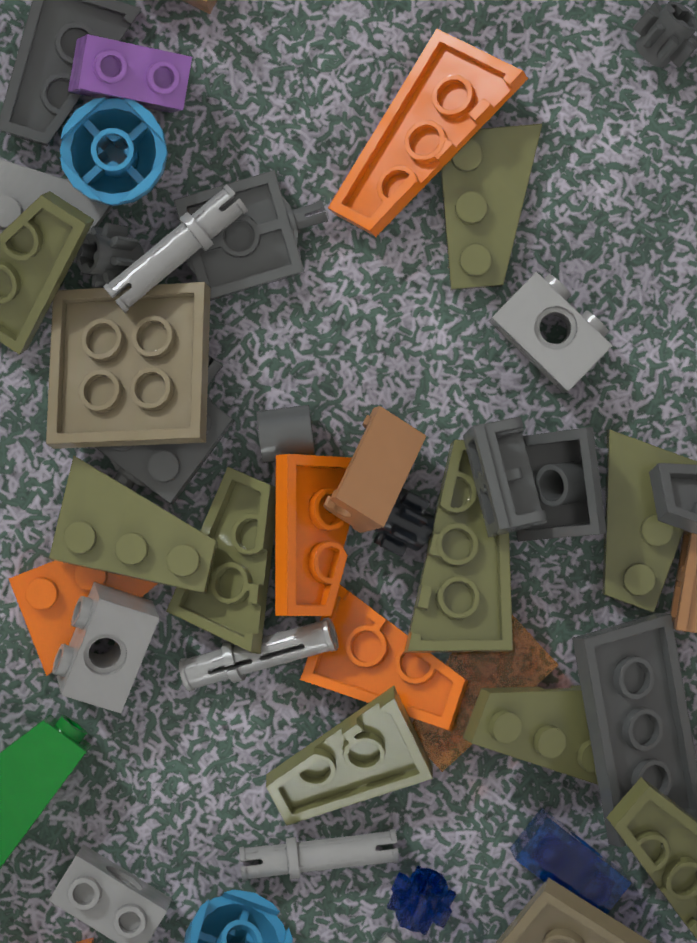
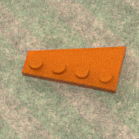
[328,29,528,237]

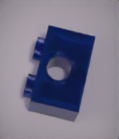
[510,808,632,914]

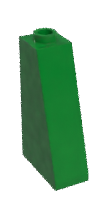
[0,715,92,869]

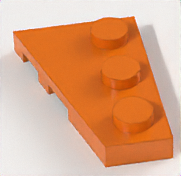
[275,454,352,616]
[8,561,158,676]
[300,584,468,731]

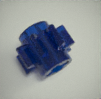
[387,866,456,935]

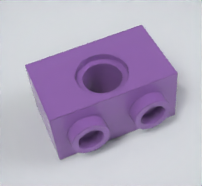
[68,34,192,113]

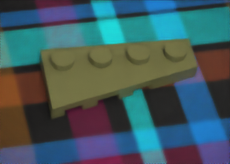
[404,440,513,653]
[606,777,697,940]

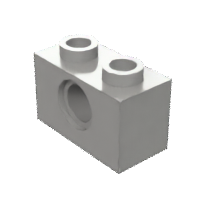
[489,272,613,393]
[52,582,160,713]
[48,844,172,943]

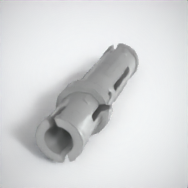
[103,184,248,313]
[179,617,339,692]
[239,829,399,881]

